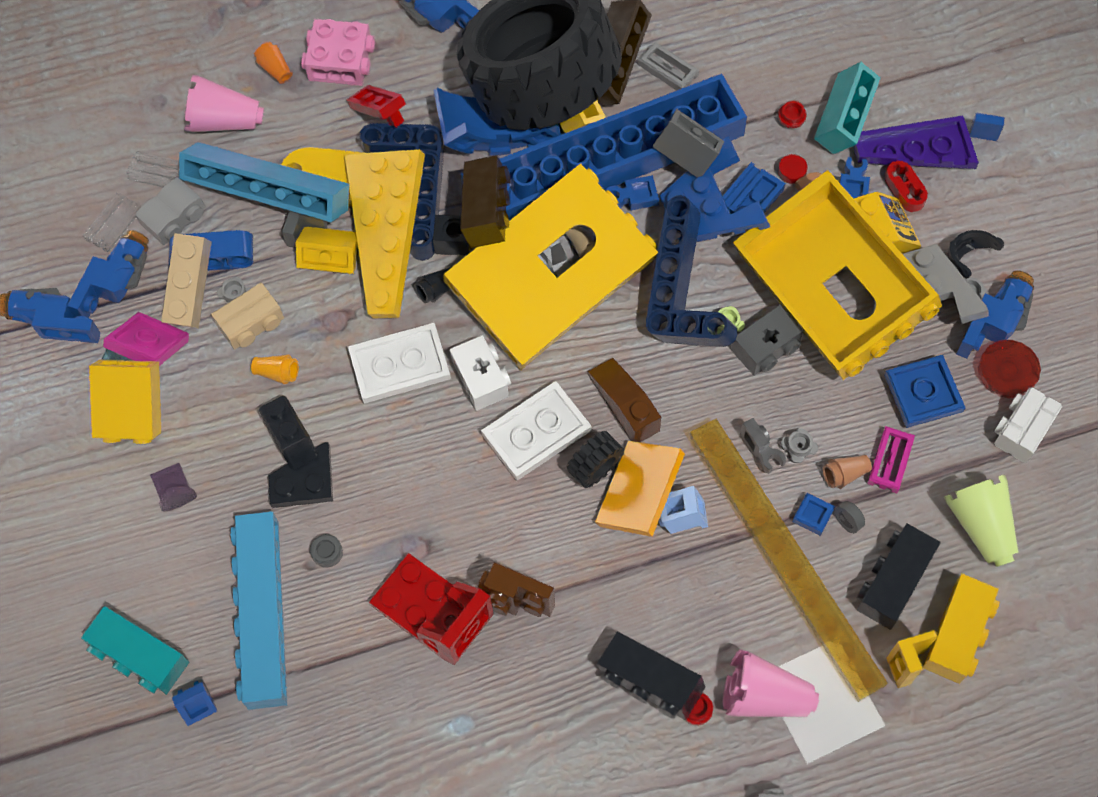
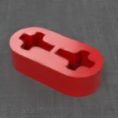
[885,160,928,212]

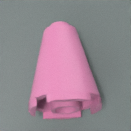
[185,75,264,132]
[723,649,819,717]

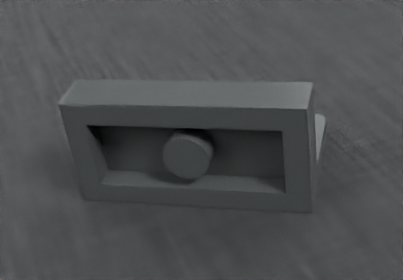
[653,109,724,177]

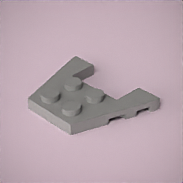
[873,244,989,343]

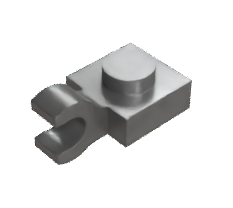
[740,418,787,474]

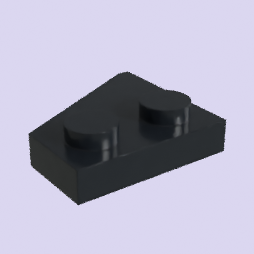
[269,442,333,508]

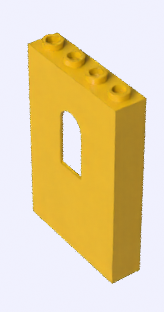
[444,163,658,371]
[733,170,942,380]

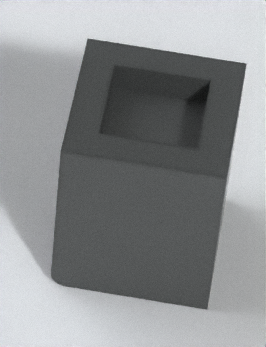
[282,211,328,248]

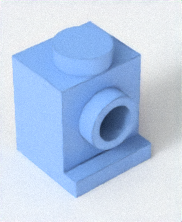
[659,486,708,534]

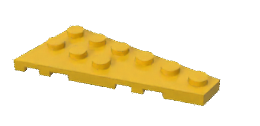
[345,149,425,318]

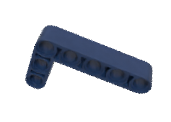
[360,123,444,261]
[646,195,738,347]

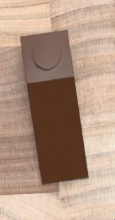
[587,358,662,442]

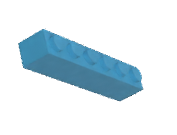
[179,142,350,222]
[231,511,287,710]

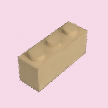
[161,233,212,329]

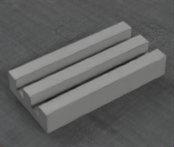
[638,42,699,90]

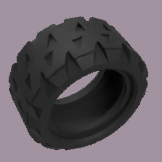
[457,0,621,130]

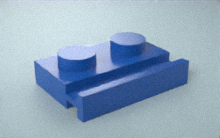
[723,162,786,214]

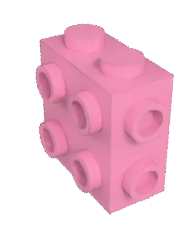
[302,19,375,86]

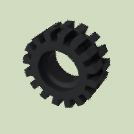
[566,431,625,488]

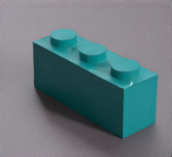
[814,61,881,154]
[81,606,190,695]

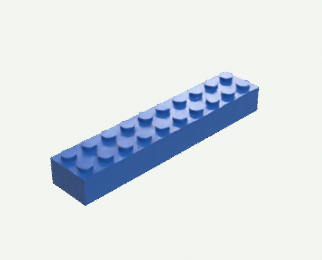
[460,73,747,221]

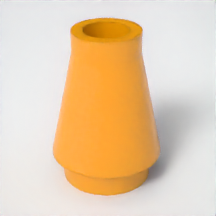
[251,355,299,384]

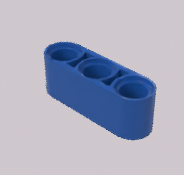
[169,230,253,271]

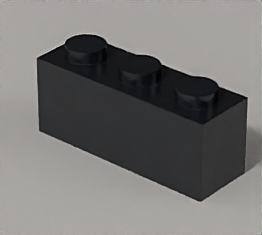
[856,523,941,630]
[597,631,706,720]

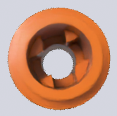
[254,42,292,84]

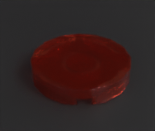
[977,340,1041,399]

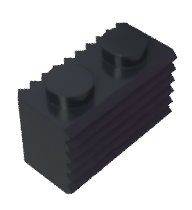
[259,395,319,470]

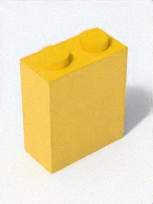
[89,360,161,444]

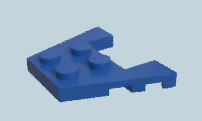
[660,136,771,242]

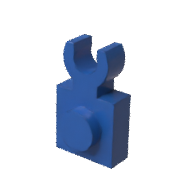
[839,157,870,199]
[606,175,659,210]

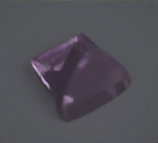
[150,463,197,512]

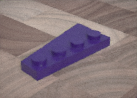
[853,115,979,169]

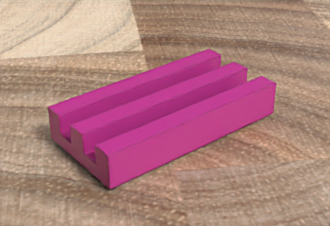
[867,426,915,494]

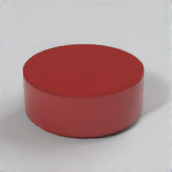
[778,154,808,184]

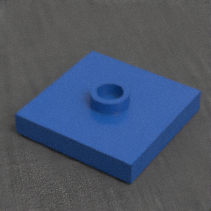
[884,355,966,428]

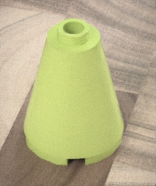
[944,475,1018,567]

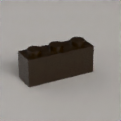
[461,155,510,248]

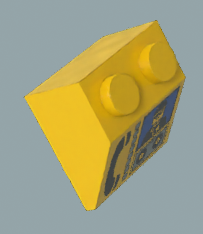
[854,192,921,254]

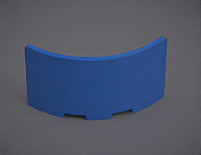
[434,88,561,156]

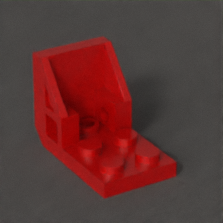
[369,553,494,665]

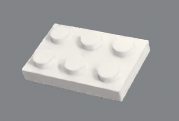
[348,323,451,404]
[481,381,592,481]

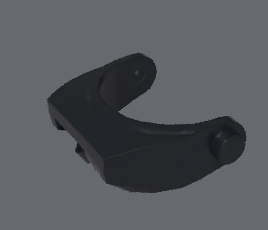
[944,230,1004,279]

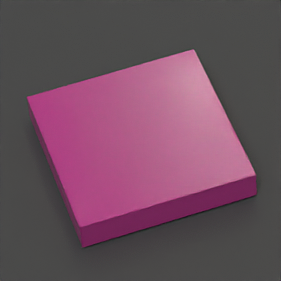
[103,312,189,366]

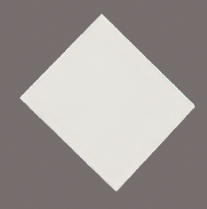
[778,639,886,764]

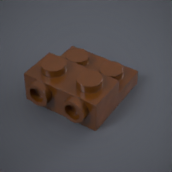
[478,562,555,617]

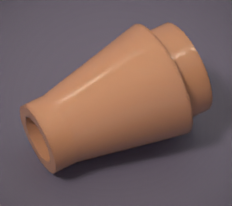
[823,455,872,489]

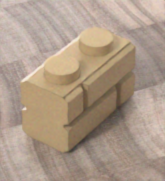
[211,283,284,350]

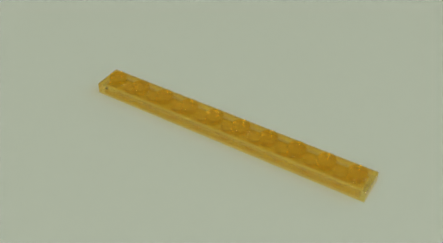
[689,418,888,702]

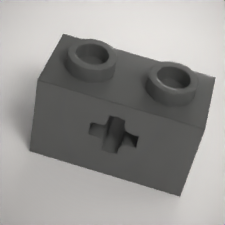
[731,305,804,376]

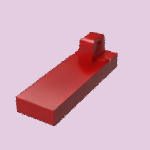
[346,85,406,127]

